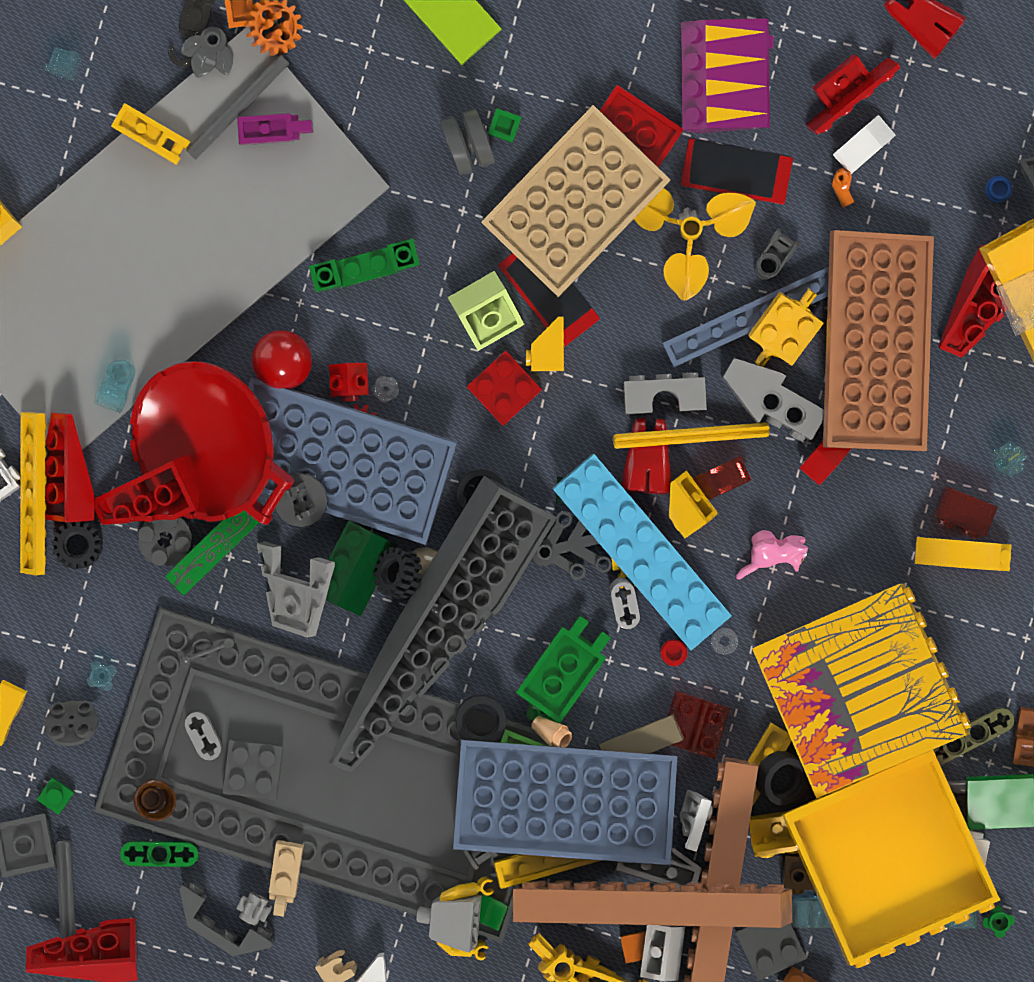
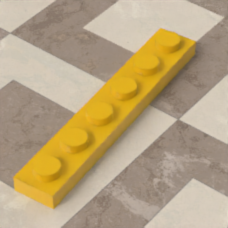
[20,412,47,575]

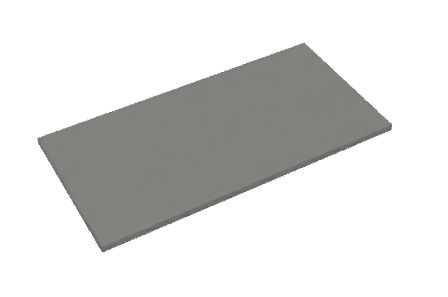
[0,27,390,450]

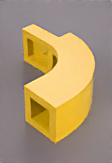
[915,537,1012,571]

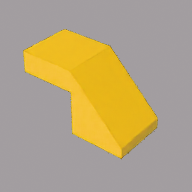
[0,680,27,746]

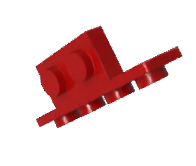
[806,54,900,135]

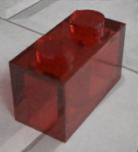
[932,487,998,540]

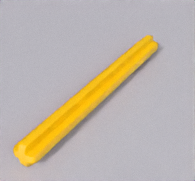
[613,423,770,449]

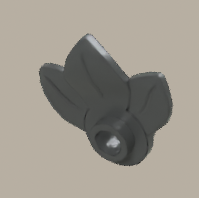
[181,27,233,78]

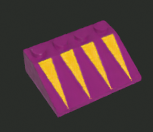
[681,18,770,134]

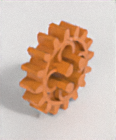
[244,0,303,56]

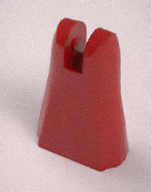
[884,0,966,60]
[621,418,672,494]

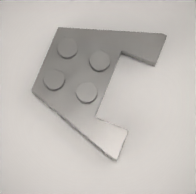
[257,542,335,638]

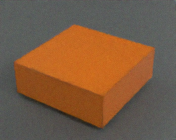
[620,930,646,963]

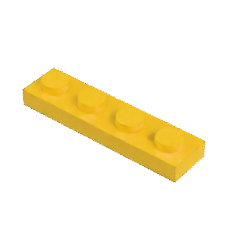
[493,854,601,889]

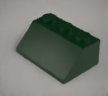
[326,521,397,616]

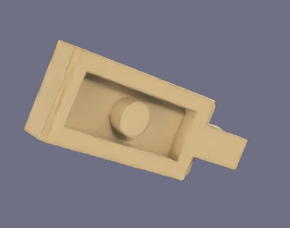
[269,840,304,917]

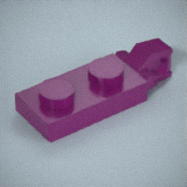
[237,113,314,145]

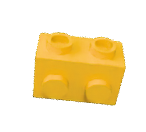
[749,811,798,858]

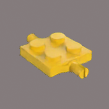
[748,288,824,367]

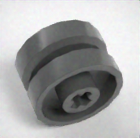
[440,108,495,176]

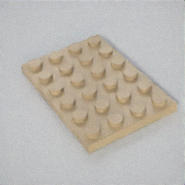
[481,105,671,297]

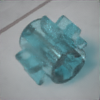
[992,442,1027,478]

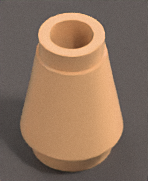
[531,716,572,748]

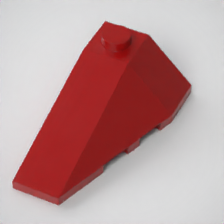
[26,918,138,982]

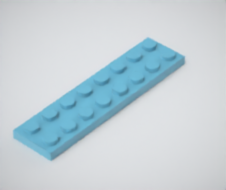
[552,453,732,651]

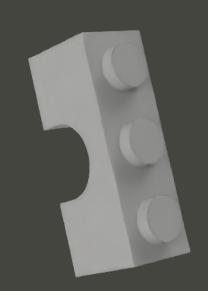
[623,373,707,415]

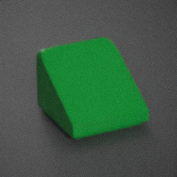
[479,894,509,931]

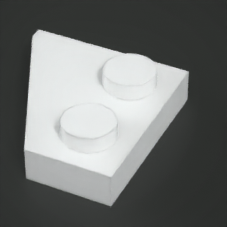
[680,790,712,852]

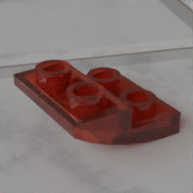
[668,691,730,759]

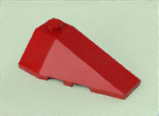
[938,244,1008,358]
[45,413,95,522]
[94,454,200,525]

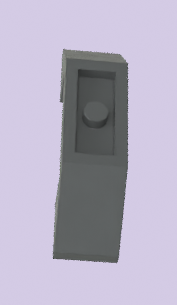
[179,882,275,956]

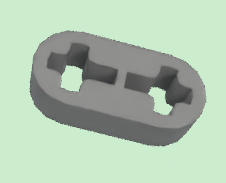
[610,578,640,629]
[185,711,222,760]

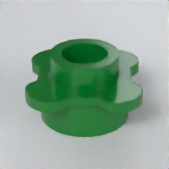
[982,905,1015,938]

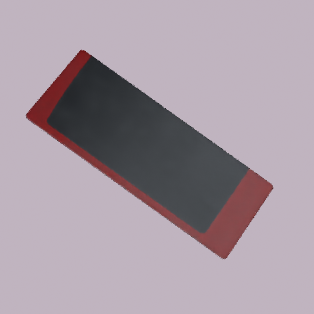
[681,139,793,205]
[498,253,600,347]

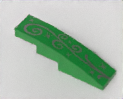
[165,511,260,596]

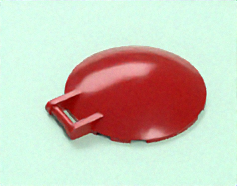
[130,361,294,525]

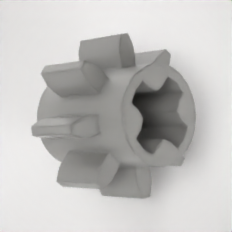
[236,892,271,925]

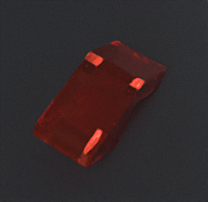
[693,456,751,500]

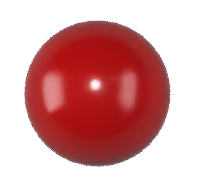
[251,330,312,389]

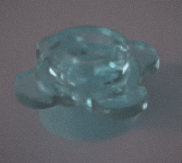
[87,661,117,691]

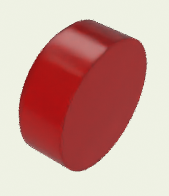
[660,639,687,666]

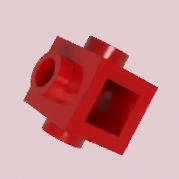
[329,363,369,402]

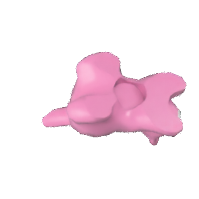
[736,530,808,580]

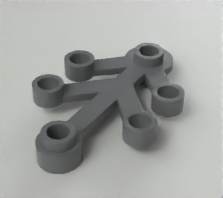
[533,512,612,580]

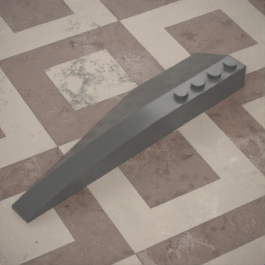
[329,476,557,773]

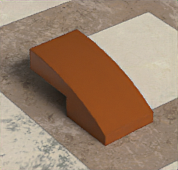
[1012,707,1034,767]

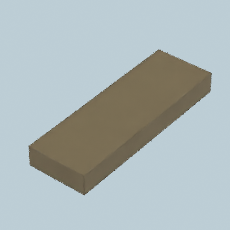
[599,714,684,754]

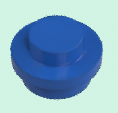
[985,176,1012,203]

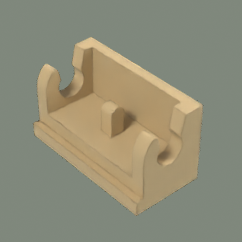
[315,950,358,982]

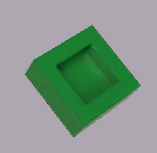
[488,108,522,144]
[37,777,75,815]

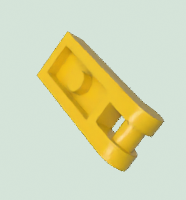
[111,103,190,165]

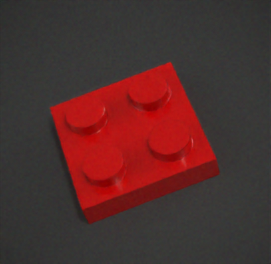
[467,351,542,426]

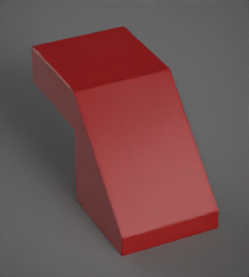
[799,439,852,485]

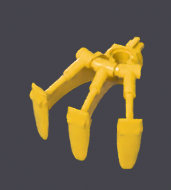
[528,933,649,982]

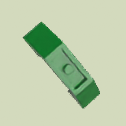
[309,238,420,293]

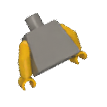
[417,876,494,960]

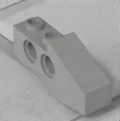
[722,358,824,442]

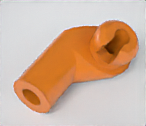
[832,168,854,208]

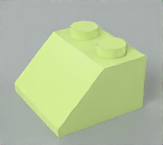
[448,271,524,351]

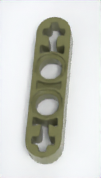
[933,707,1014,766]

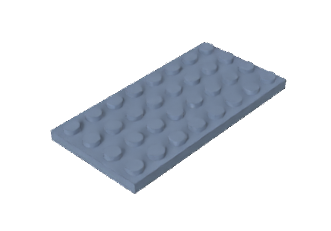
[248,377,458,545]
[453,740,677,865]

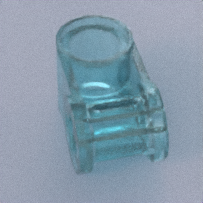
[94,360,135,413]

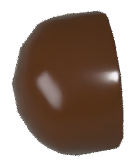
[133,779,177,821]

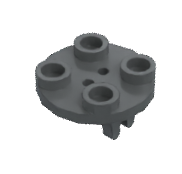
[275,473,328,527]
[44,701,99,746]

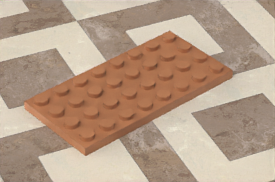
[823,230,934,451]

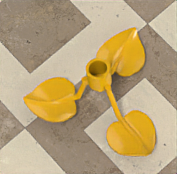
[634,188,756,301]

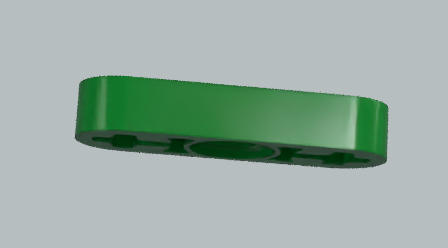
[120,840,199,867]

